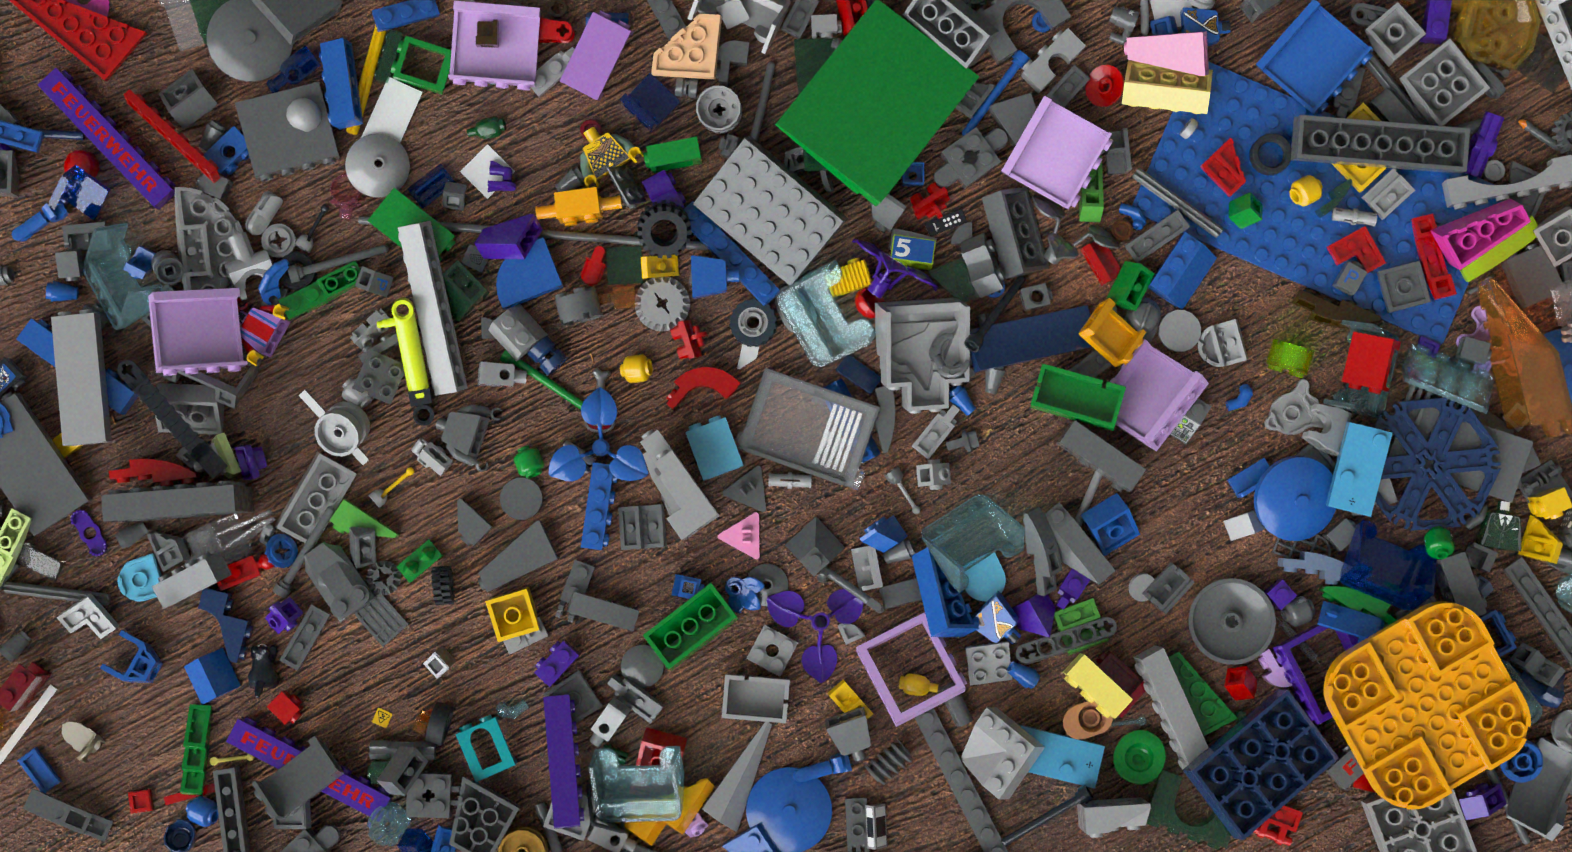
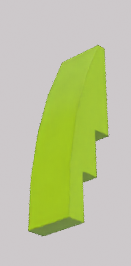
[1459,215,1538,282]

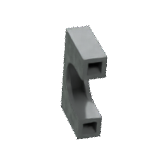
[976,0,1071,65]

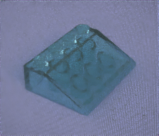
[1401,344,1494,414]

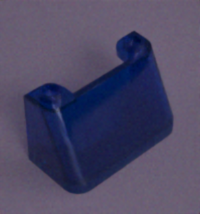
[1340,520,1437,610]

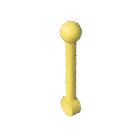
[210,754,254,766]

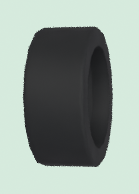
[1250,134,1292,175]
[425,702,454,745]

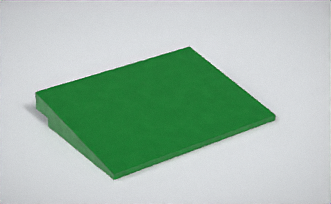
[775,0,980,207]

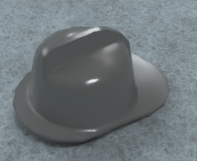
[1124,297,1161,343]

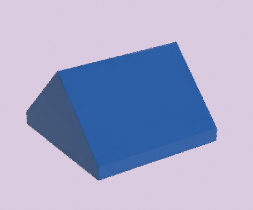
[184,648,241,705]

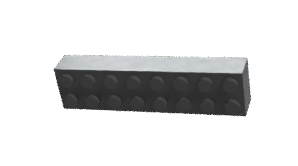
[1291,115,1470,174]

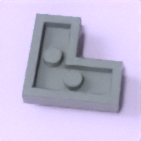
[57,593,119,639]

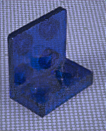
[619,74,680,133]
[48,164,110,220]

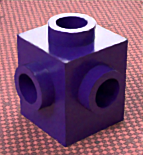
[265,597,303,634]

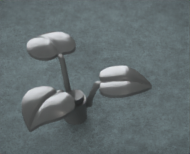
[1031,196,1119,264]

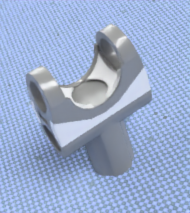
[224,232,272,301]

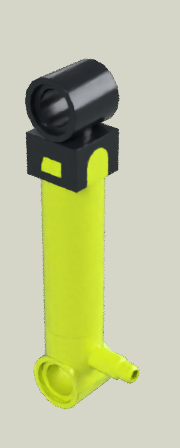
[377,297,434,426]

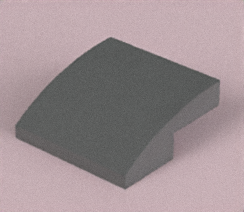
[618,504,667,550]

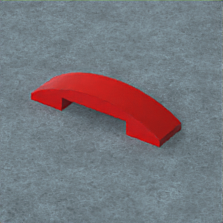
[1411,213,1457,300]

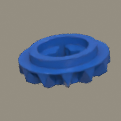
[264,534,298,568]

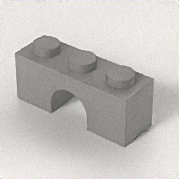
[1021,28,1086,94]

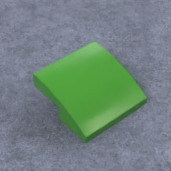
[1054,598,1109,656]

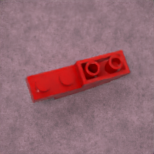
[109,459,201,486]

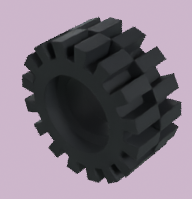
[431,565,455,606]

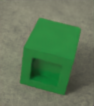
[1229,192,1263,229]

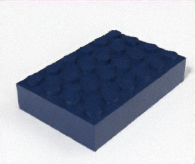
[1183,689,1339,840]

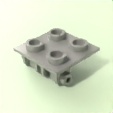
[965,641,1012,686]

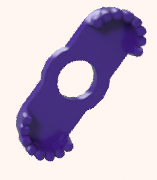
[70,510,107,556]

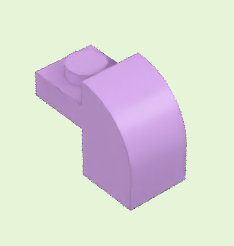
[1258,649,1305,687]

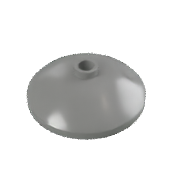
[345,134,410,198]

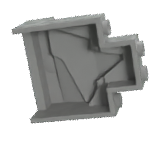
[875,297,970,414]
[640,429,720,540]

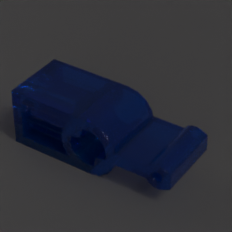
[266,45,321,93]

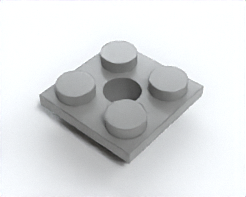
[746,624,798,676]

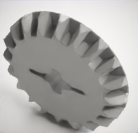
[634,277,690,331]

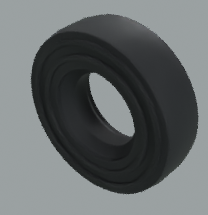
[279,252,316,291]

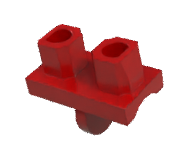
[910,182,950,220]
[670,320,708,359]

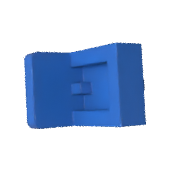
[123,246,156,280]

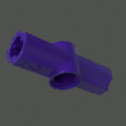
[1464,111,1504,178]

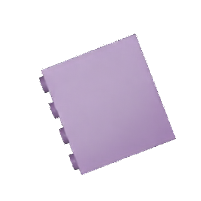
[448,1,541,90]
[1001,96,1113,210]
[148,288,248,376]
[1110,339,1209,451]

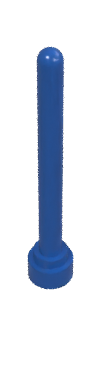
[962,50,1030,136]

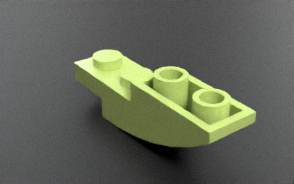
[0,508,32,587]

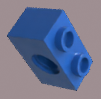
[204,126,250,176]

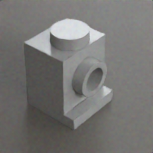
[811,14,842,41]

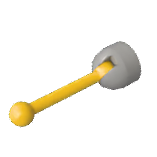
[369,467,415,508]

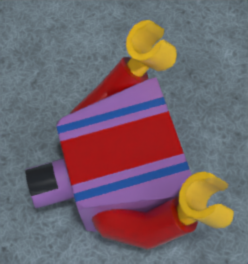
[238,304,290,366]

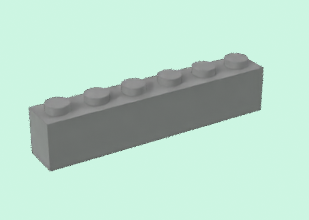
[1133,646,1209,770]

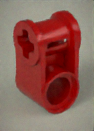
[539,18,575,44]

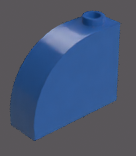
[496,237,564,310]

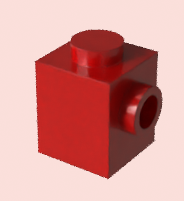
[267,690,304,725]

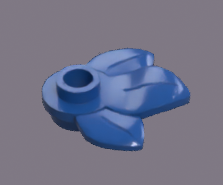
[725,576,765,613]

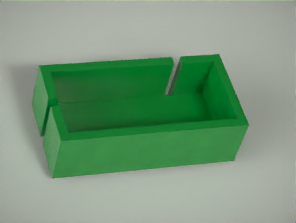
[1031,363,1126,431]

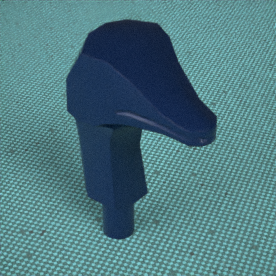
[1507,665,1566,708]

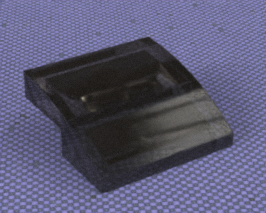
[1517,34,1566,93]

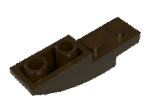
[1291,289,1381,329]

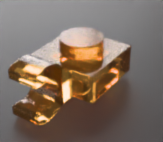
[598,286,635,309]

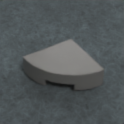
[837,624,865,645]

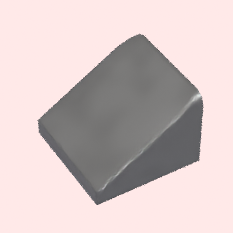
[423,646,456,679]

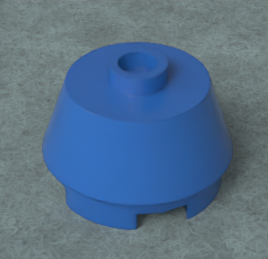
[1500,740,1543,783]

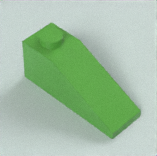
[1079,156,1104,222]
[330,499,400,538]

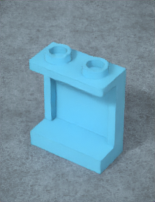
[686,415,744,481]

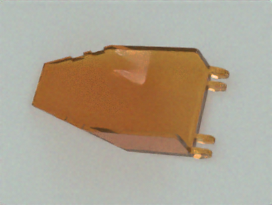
[1477,278,1572,438]

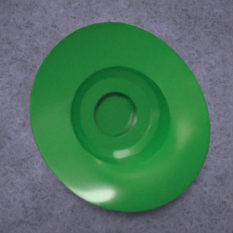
[1113,730,1165,785]

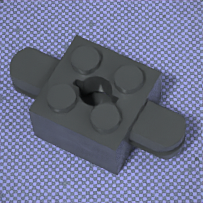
[934,127,1007,190]
[281,824,341,852]

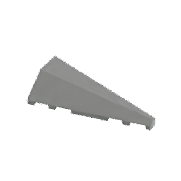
[702,722,772,832]

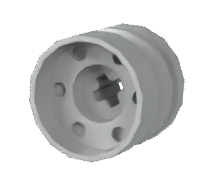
[696,86,742,133]

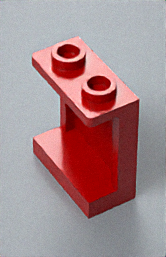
[1342,332,1401,395]

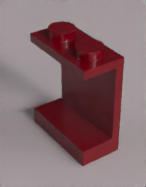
[0,661,51,712]

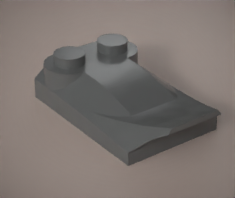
[304,542,377,623]

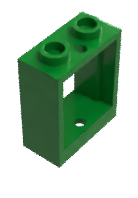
[390,36,451,95]
[643,137,702,174]

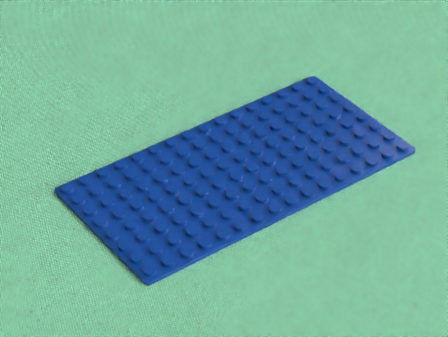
[1132,61,1503,344]

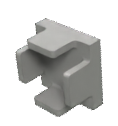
[543,791,599,841]

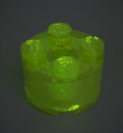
[1266,339,1315,378]

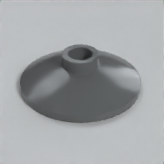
[747,564,788,606]

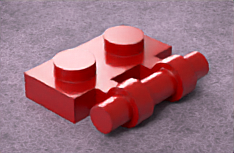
[1253,805,1303,846]

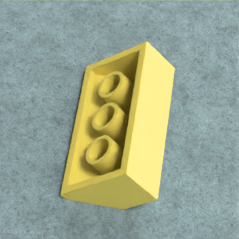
[1122,60,1213,114]

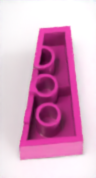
[1430,199,1531,270]

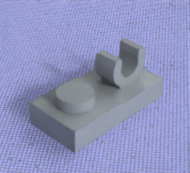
[503,617,549,655]

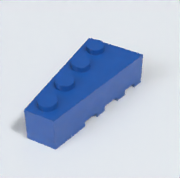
[912,547,979,637]

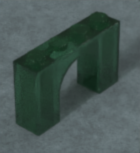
[1147,769,1231,850]

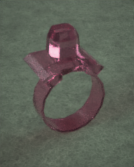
[330,175,361,219]

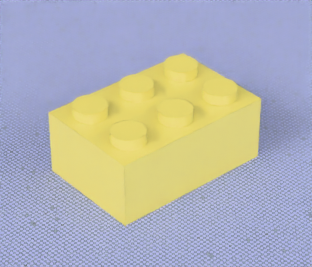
[1063,653,1133,719]

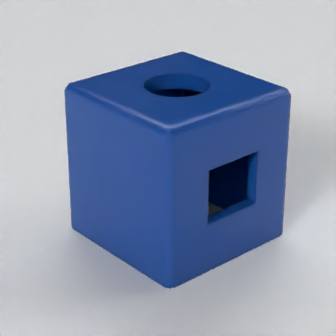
[902,162,924,187]

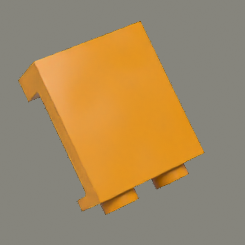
[1078,298,1146,367]

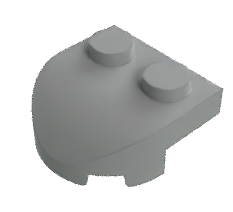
[1198,319,1249,367]

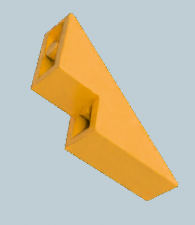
[614,778,715,846]

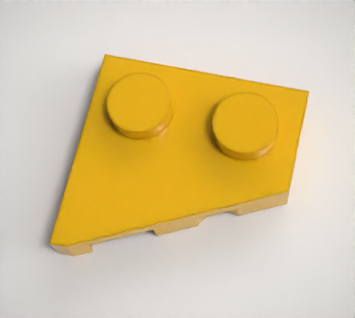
[1518,515,1563,564]

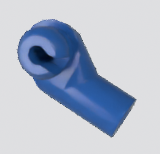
[1119,203,1146,230]
[1226,384,1253,411]

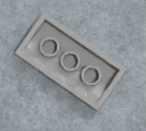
[275,451,357,548]

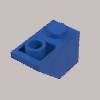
[860,515,908,553]

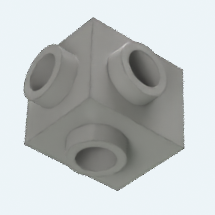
[916,459,951,490]

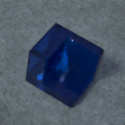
[397,829,433,852]

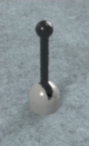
[295,204,329,253]

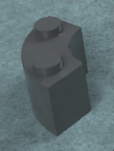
[961,233,1005,298]

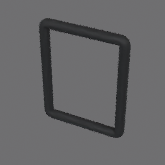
[586,784,625,833]

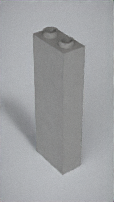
[51,309,112,446]

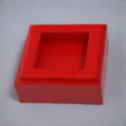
[128,789,154,814]

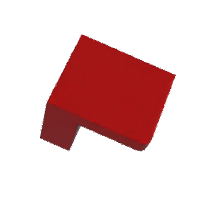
[1224,666,1257,700]

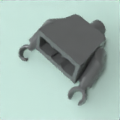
[436,404,502,472]

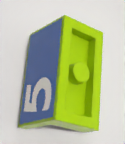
[890,234,936,271]

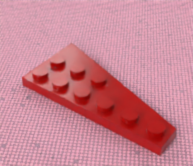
[9,0,148,82]

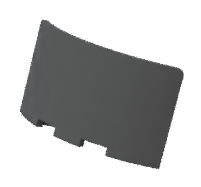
[1506,737,1572,841]

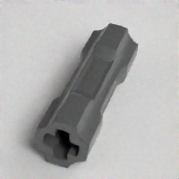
[369,740,437,760]

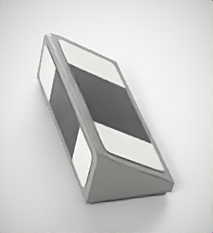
[865,803,887,850]

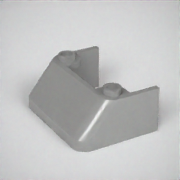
[688,0,791,54]

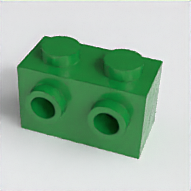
[1106,261,1155,311]

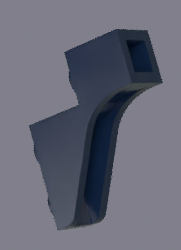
[198,587,254,663]

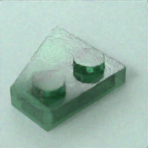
[928,258,979,303]

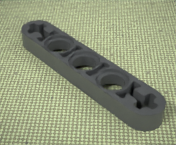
[1016,617,1117,665]

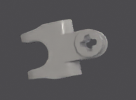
[1302,404,1352,456]

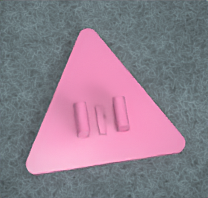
[718,512,760,559]

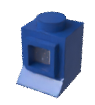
[671,574,705,599]

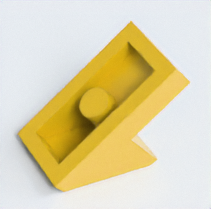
[641,254,679,278]

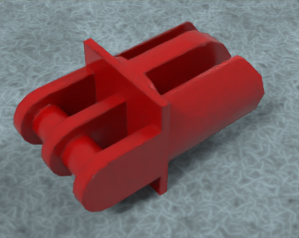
[581,246,607,286]

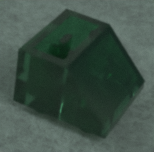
[442,260,490,322]

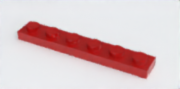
[123,89,220,183]

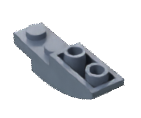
[1277,551,1367,587]

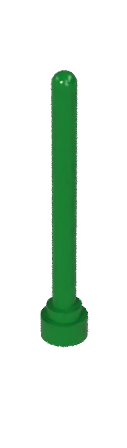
[499,350,584,410]

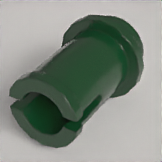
[600,743,629,765]

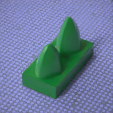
[396,539,444,583]

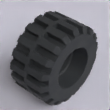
[637,200,691,258]

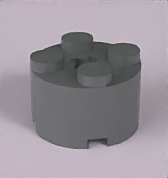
[555,287,603,326]

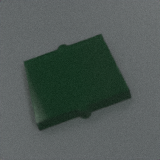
[606,245,643,287]

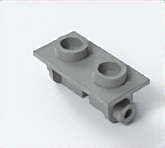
[350,309,390,349]

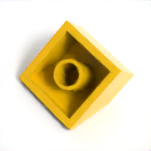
[485,587,540,642]

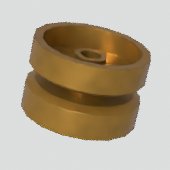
[498,825,548,852]

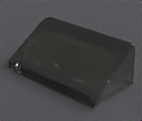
[17,543,66,581]

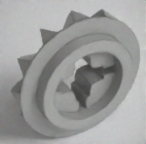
[261,224,296,258]

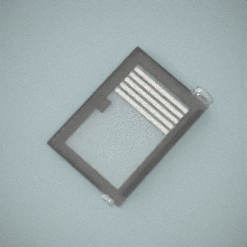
[735,368,880,490]

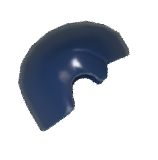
[163,819,197,852]

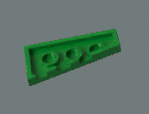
[1168,652,1238,736]

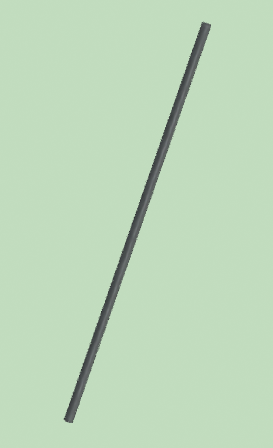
[358,216,740,251]

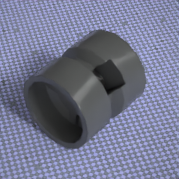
[151,250,184,285]

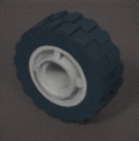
[730,299,777,347]

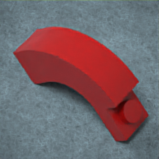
[666,367,741,410]

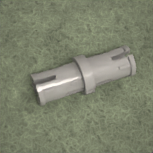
[1332,207,1377,227]
[768,472,812,489]

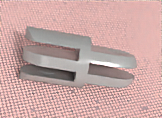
[245,191,283,235]

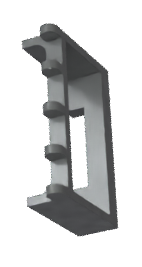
[156,348,263,409]

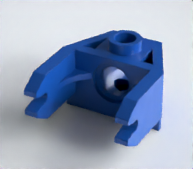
[100,630,163,683]

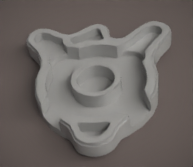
[1264,379,1323,435]

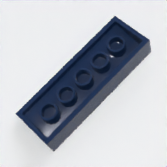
[970,305,1093,373]

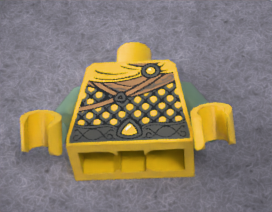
[580,127,644,188]

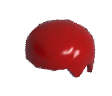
[64,150,100,183]
[855,285,885,319]

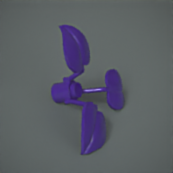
[852,239,938,298]
[767,589,864,683]

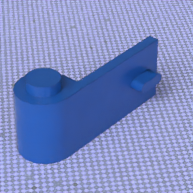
[1317,601,1384,643]

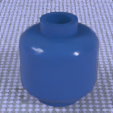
[186,796,219,827]

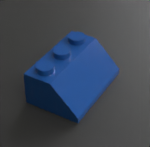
[1148,232,1217,310]

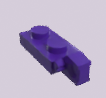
[1055,568,1090,610]

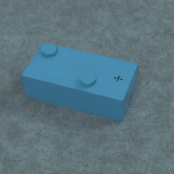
[1325,422,1393,517]
[1018,724,1105,788]

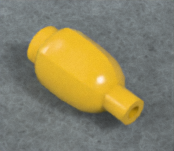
[899,674,939,696]

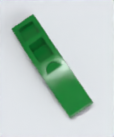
[278,261,360,321]
[1318,586,1397,628]

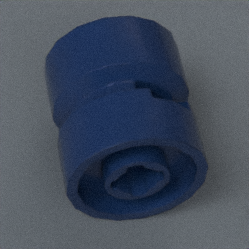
[528,336,568,376]

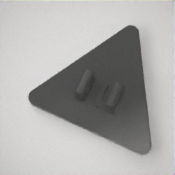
[723,466,766,512]

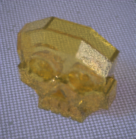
[1454,0,1541,70]

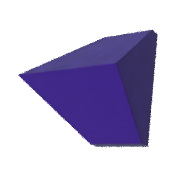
[1012,594,1055,637]

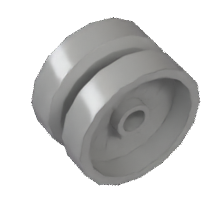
[314,401,370,457]

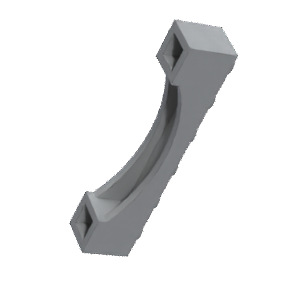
[1442,155,1572,210]

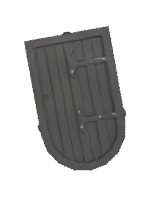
[355,592,409,647]

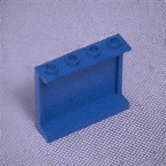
[1256,0,1373,116]

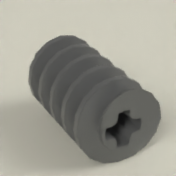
[865,738,913,785]

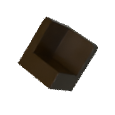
[476,19,499,48]

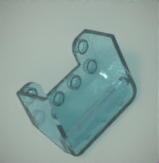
[778,260,876,367]
[588,746,684,822]

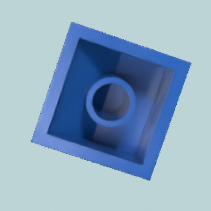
[1081,493,1140,556]

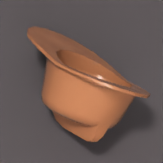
[1063,701,1113,740]

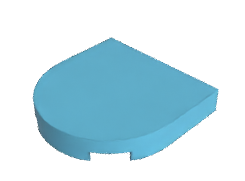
[956,551,1006,601]
[118,553,162,602]

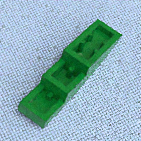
[180,704,212,796]

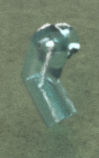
[496,699,529,719]

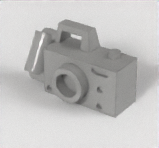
[411,438,453,476]

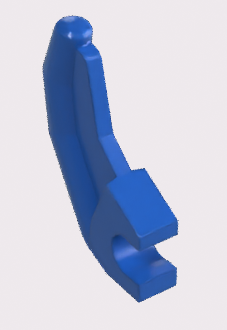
[258,259,289,305]

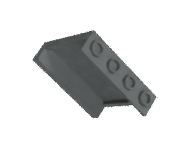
[235,82,340,182]

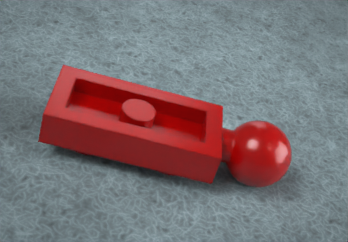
[217,554,275,591]

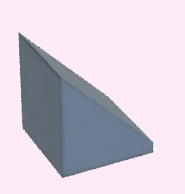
[1478,575,1494,598]

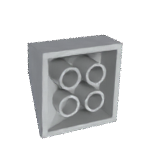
[1399,39,1490,126]
[960,707,1045,800]
[1077,797,1151,838]

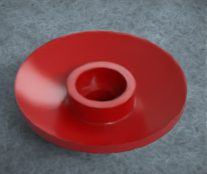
[1085,65,1124,107]

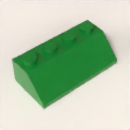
[643,583,739,671]

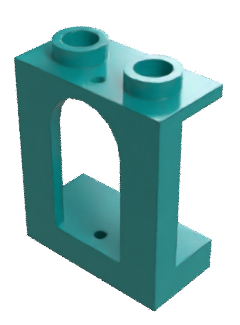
[456,714,517,782]

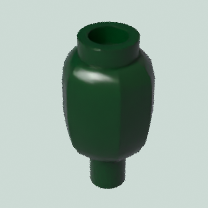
[467,116,507,139]

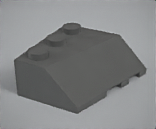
[449,776,521,852]

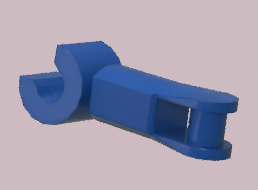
[12,197,69,242]
[792,753,852,782]

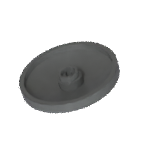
[207,0,293,82]
[1188,578,1276,665]

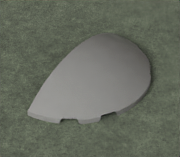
[175,187,244,290]

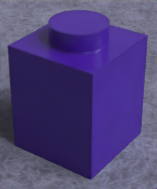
[1264,579,1297,610]

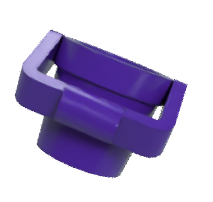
[235,444,268,480]

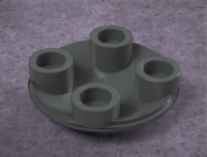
[621,645,664,688]

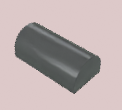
[938,681,974,727]

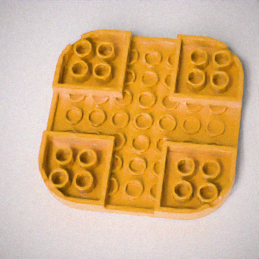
[1324,601,1531,810]

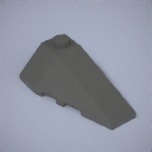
[1044,503,1116,585]

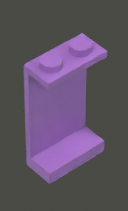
[560,10,634,101]

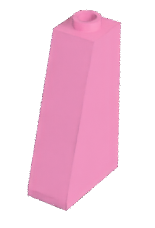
[1124,31,1209,76]

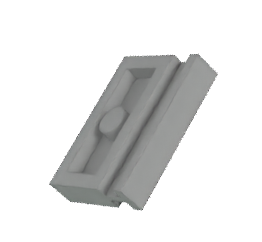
[1361,168,1415,220]

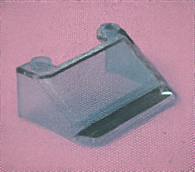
[922,495,1025,593]

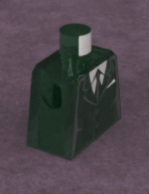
[1475,501,1522,552]

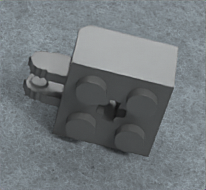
[406,771,461,818]

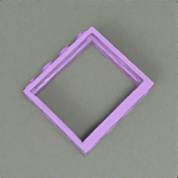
[856,612,967,727]

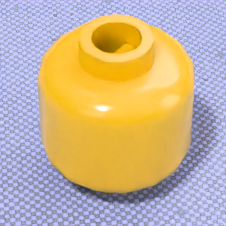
[1289,175,1323,206]
[620,354,653,383]

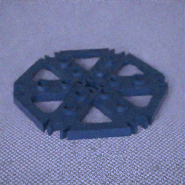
[1373,397,1501,531]

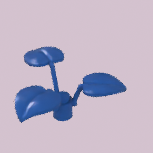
[549,387,648,481]

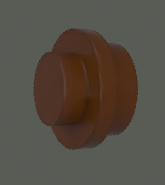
[1111,219,1133,241]

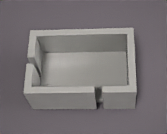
[722,673,790,723]

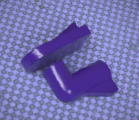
[487,161,516,192]

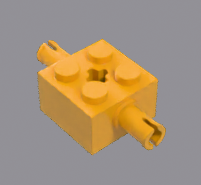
[535,187,622,226]

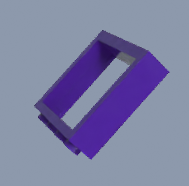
[1273,624,1358,725]

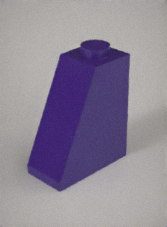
[474,214,543,259]

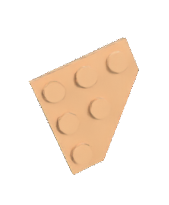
[652,14,722,79]

